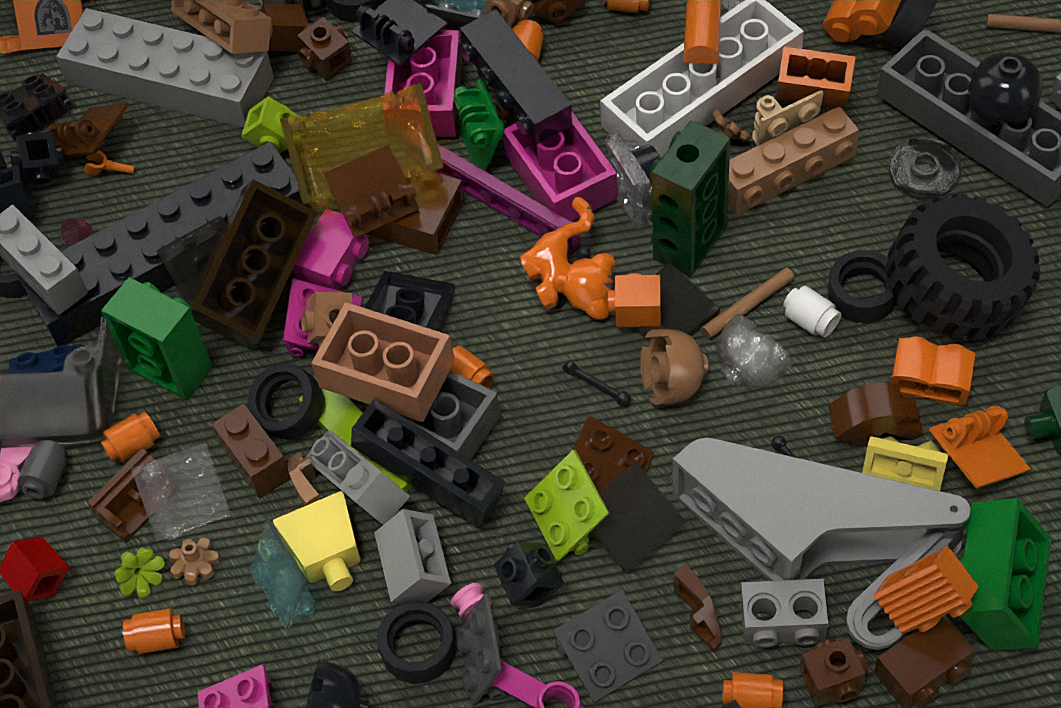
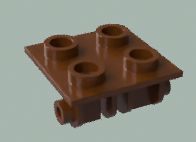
[46,102,130,157]
[323,144,420,239]
[573,415,655,518]

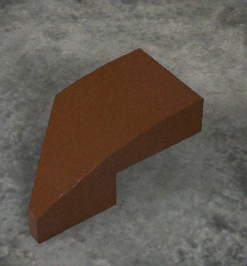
[674,564,722,652]

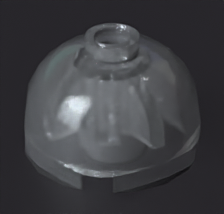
[717,314,792,388]

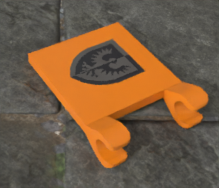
[0,0,84,53]

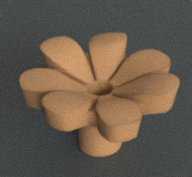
[712,108,752,143]
[169,538,221,586]

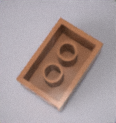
[311,302,455,422]

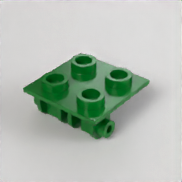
[453,79,504,171]

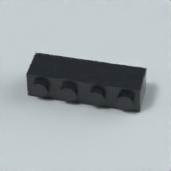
[459,10,572,145]
[351,399,505,529]

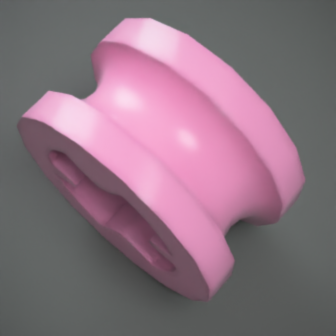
[451,583,492,622]

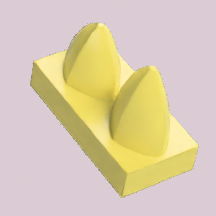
[862,436,948,491]

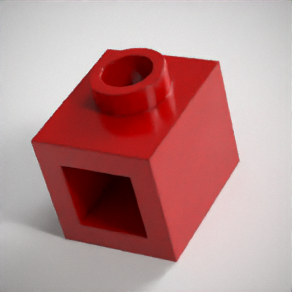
[0,537,69,602]

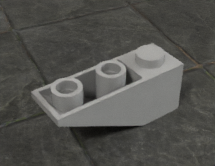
[306,429,410,525]

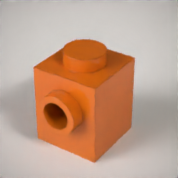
[608,273,661,327]

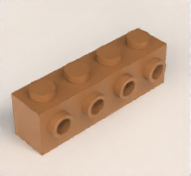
[171,0,273,54]
[728,106,859,216]

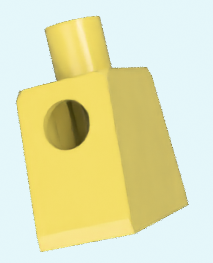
[273,491,361,591]

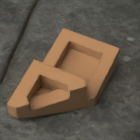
[288,452,320,507]

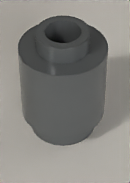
[17,440,67,499]

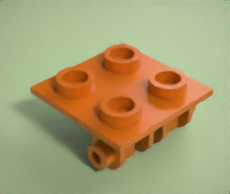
[929,406,1031,489]

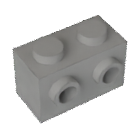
[374,509,451,604]

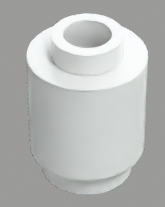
[783,286,841,338]

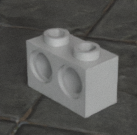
[740,578,828,648]

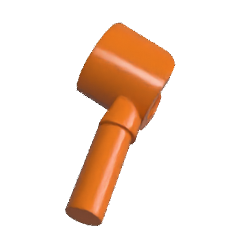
[83,150,135,176]

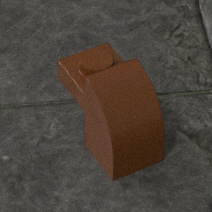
[828,382,923,447]

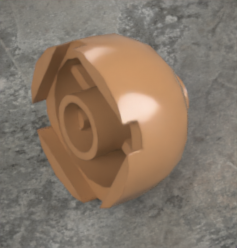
[640,329,708,406]

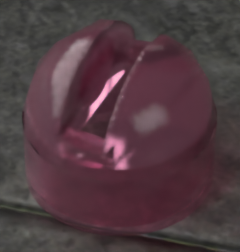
[61,217,93,246]

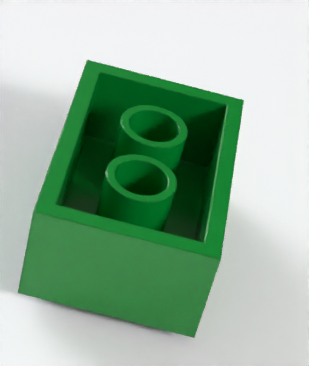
[101,277,213,401]
[959,498,1052,650]

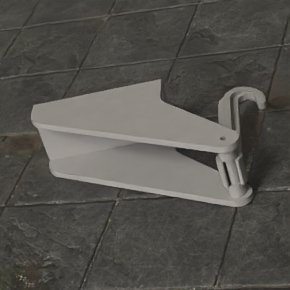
[673,437,971,650]

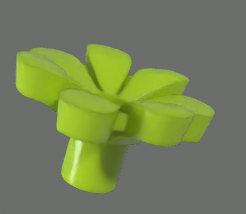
[114,548,165,598]

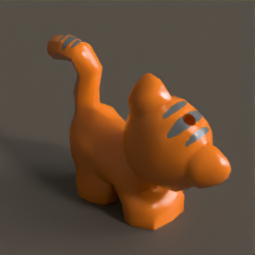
[519,197,615,320]

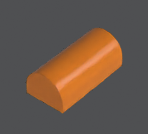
[683,0,721,64]

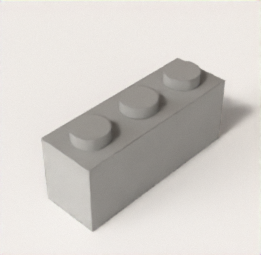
[0,205,88,315]

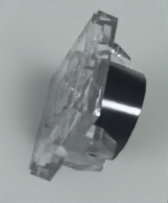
[606,130,660,230]

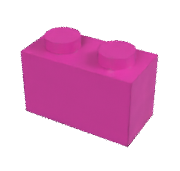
[293,209,369,291]

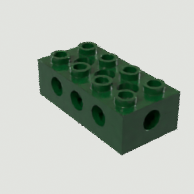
[649,120,730,278]

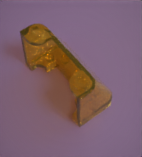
[280,83,443,210]

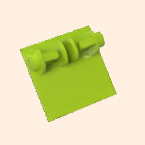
[524,450,610,561]

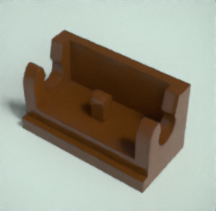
[87,448,180,543]

